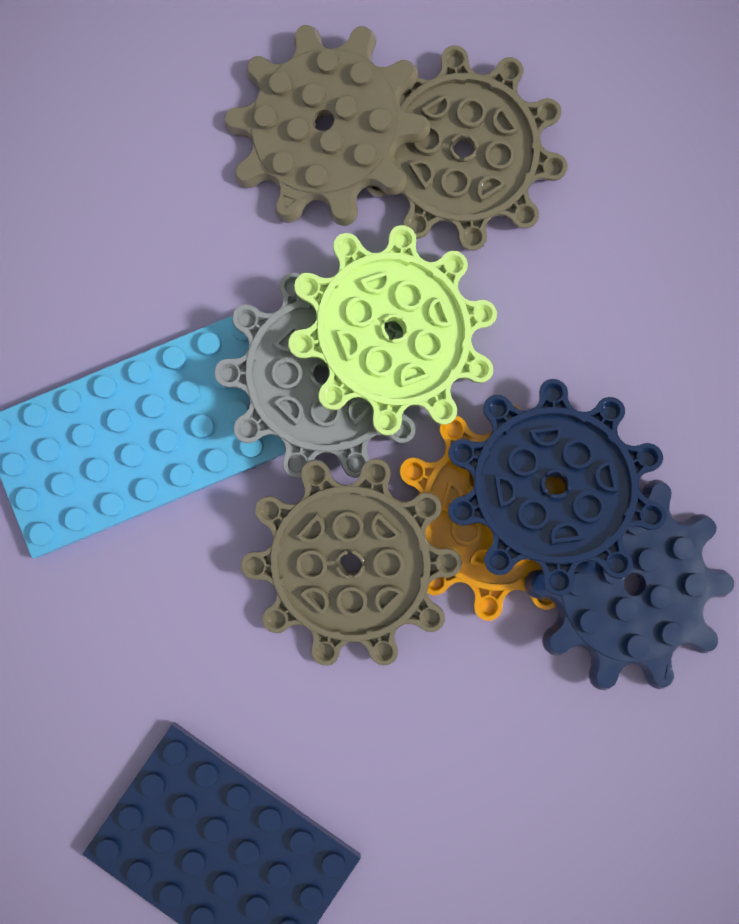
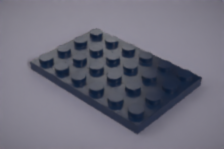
[82,722,361,924]

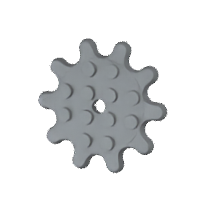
[214,273,415,478]

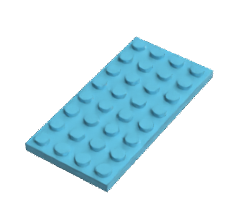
[0,315,285,559]

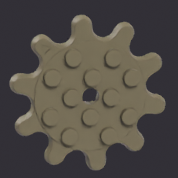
[225,25,430,226]
[366,45,568,251]
[241,458,462,666]

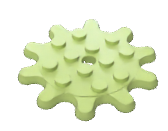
[288,225,497,436]

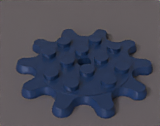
[448,379,667,596]
[524,480,734,690]

